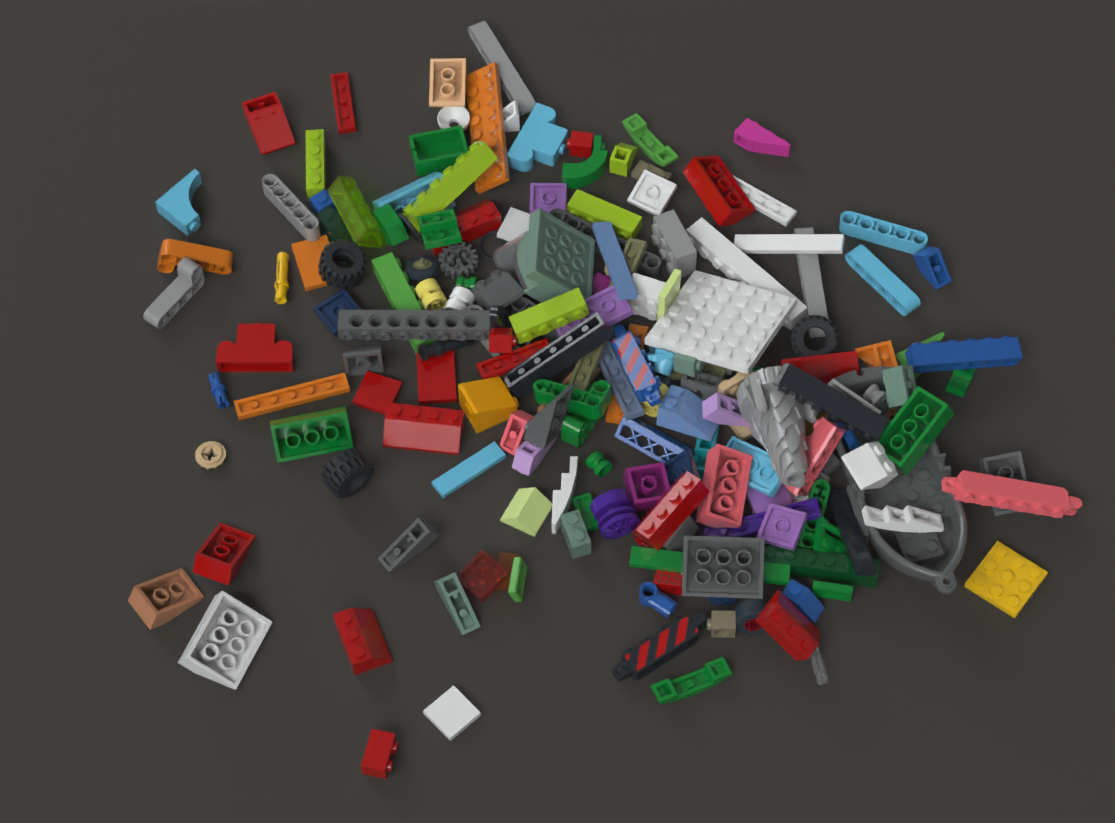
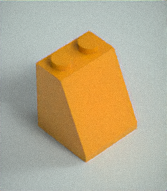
[458,377,519,434]

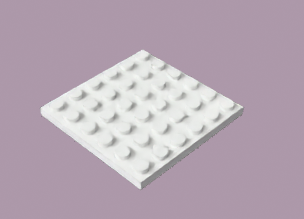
[644,270,797,375]

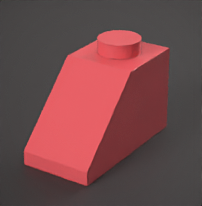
[499,410,534,456]

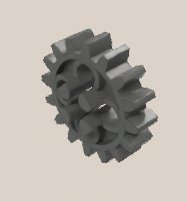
[438,242,479,279]

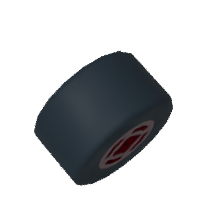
[735,599,767,636]

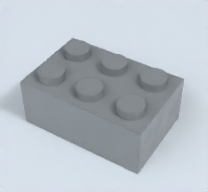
[651,209,697,278]

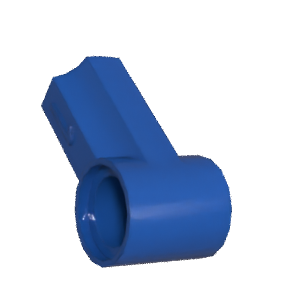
[639,582,678,618]

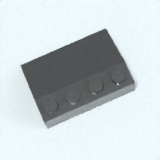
[682,536,765,599]

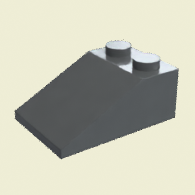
[524,384,574,449]
[979,451,1027,516]

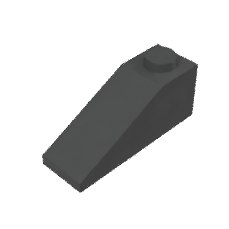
[378,517,440,573]

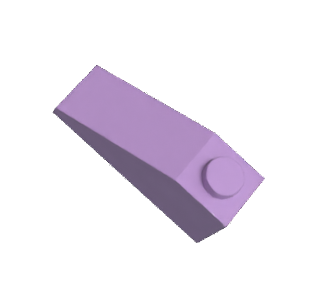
[702,393,751,427]
[512,436,558,476]

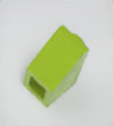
[610,143,638,177]

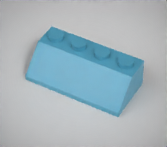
[372,171,456,230]

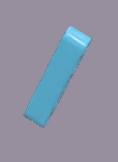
[839,211,928,254]
[845,244,921,316]

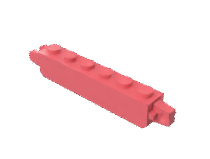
[941,470,1083,518]

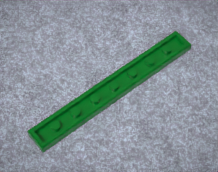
[629,546,790,586]

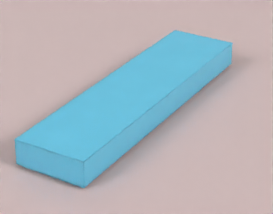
[432,441,506,498]

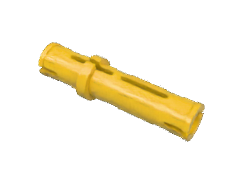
[274,252,289,304]

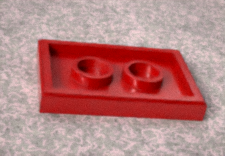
[416,350,457,405]

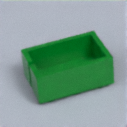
[409,125,468,177]

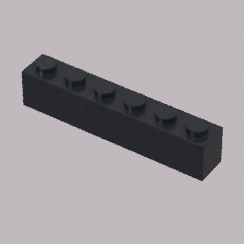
[502,312,614,400]
[773,363,889,442]

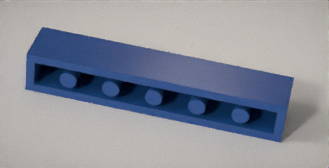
[905,336,1023,373]

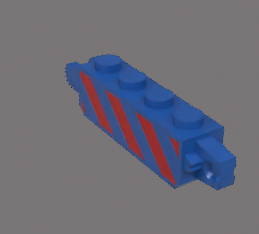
[611,325,662,407]

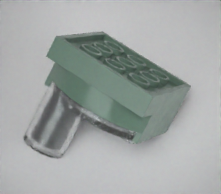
[493,208,595,303]

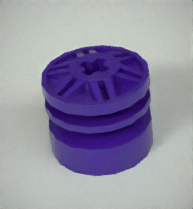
[590,489,640,539]

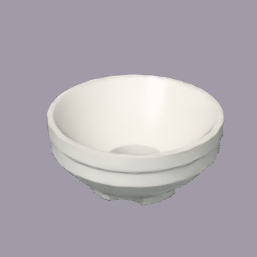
[437,107,470,131]

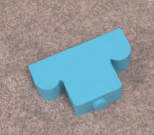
[507,103,568,172]

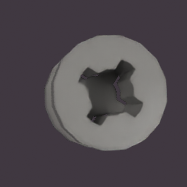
[863,383,887,408]

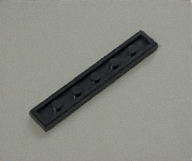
[828,489,877,576]

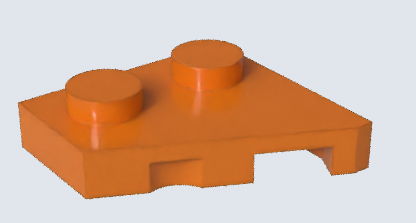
[855,340,898,367]

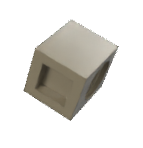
[707,610,736,638]

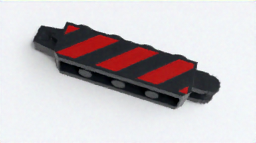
[611,612,707,682]

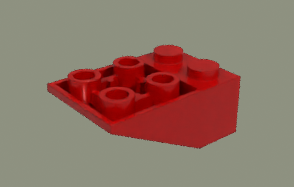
[242,91,295,155]

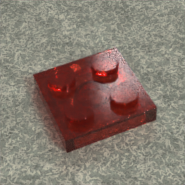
[457,550,510,603]

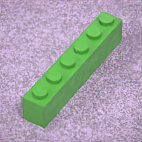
[371,252,436,353]

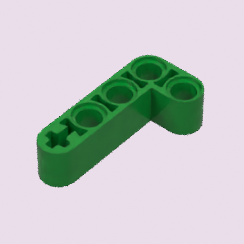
[533,379,612,419]
[561,381,612,448]
[796,479,830,550]

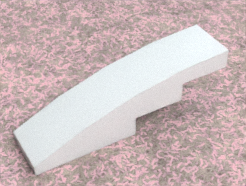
[552,456,578,534]
[861,505,944,533]

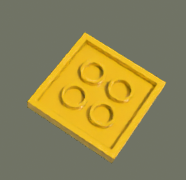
[964,541,1048,618]

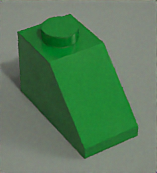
[372,203,409,246]

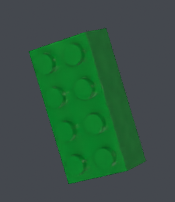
[875,386,954,475]

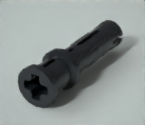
[418,340,475,361]

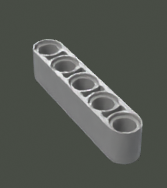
[262,174,321,241]

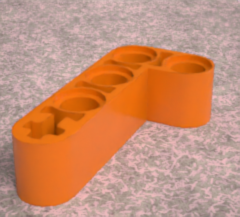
[157,239,234,274]

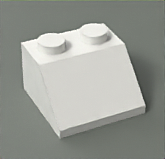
[841,442,898,490]

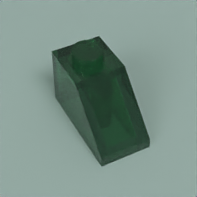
[315,206,355,243]

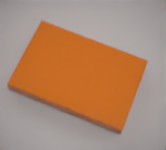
[291,235,336,291]

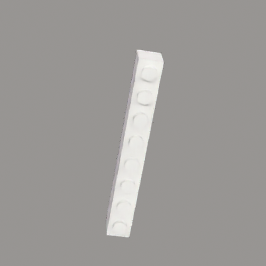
[686,217,807,330]

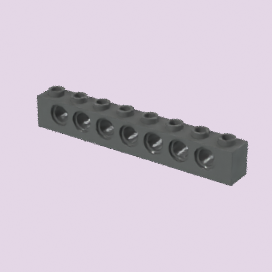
[338,310,491,341]

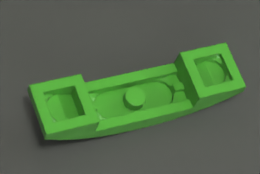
[622,113,678,167]

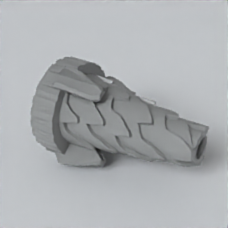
[737,366,818,488]

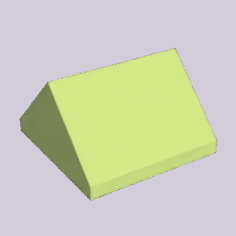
[500,487,552,537]

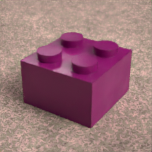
[623,462,670,512]

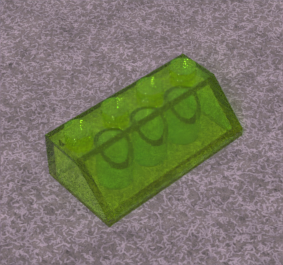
[327,176,386,248]

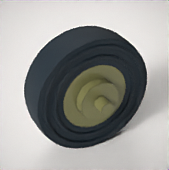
[406,256,439,281]

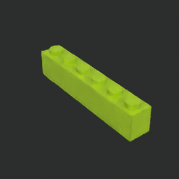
[402,141,498,233]

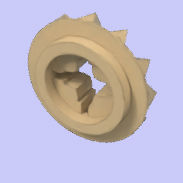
[195,441,226,470]

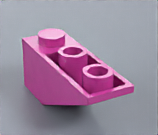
[734,118,791,157]

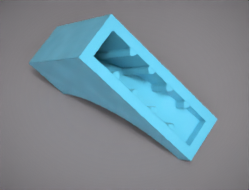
[155,169,202,236]

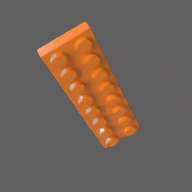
[466,62,510,194]

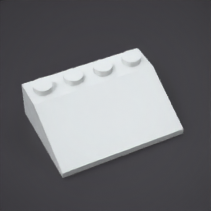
[178,591,272,690]

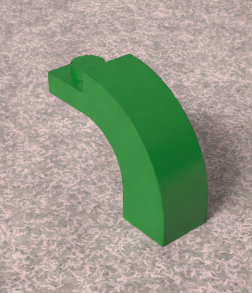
[562,135,608,189]

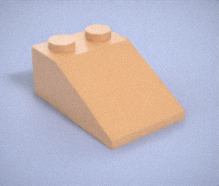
[429,58,467,107]

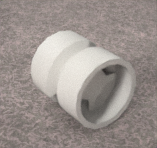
[443,286,475,310]

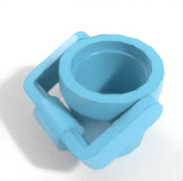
[646,348,674,376]

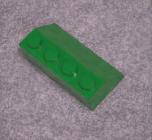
[270,406,353,463]

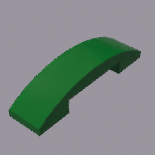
[650,657,732,704]

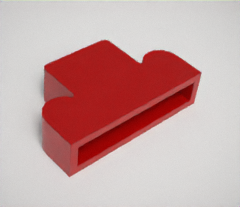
[216,323,294,372]

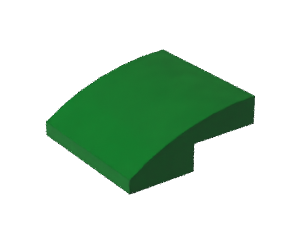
[417,209,462,250]

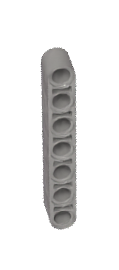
[468,21,536,116]
[794,227,828,338]

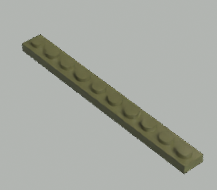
[567,238,647,391]

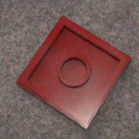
[352,371,403,415]

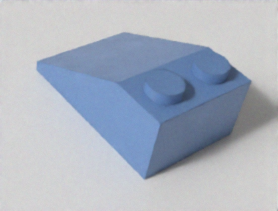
[656,385,720,442]

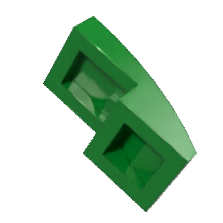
[945,369,976,398]

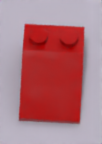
[193,522,256,586]

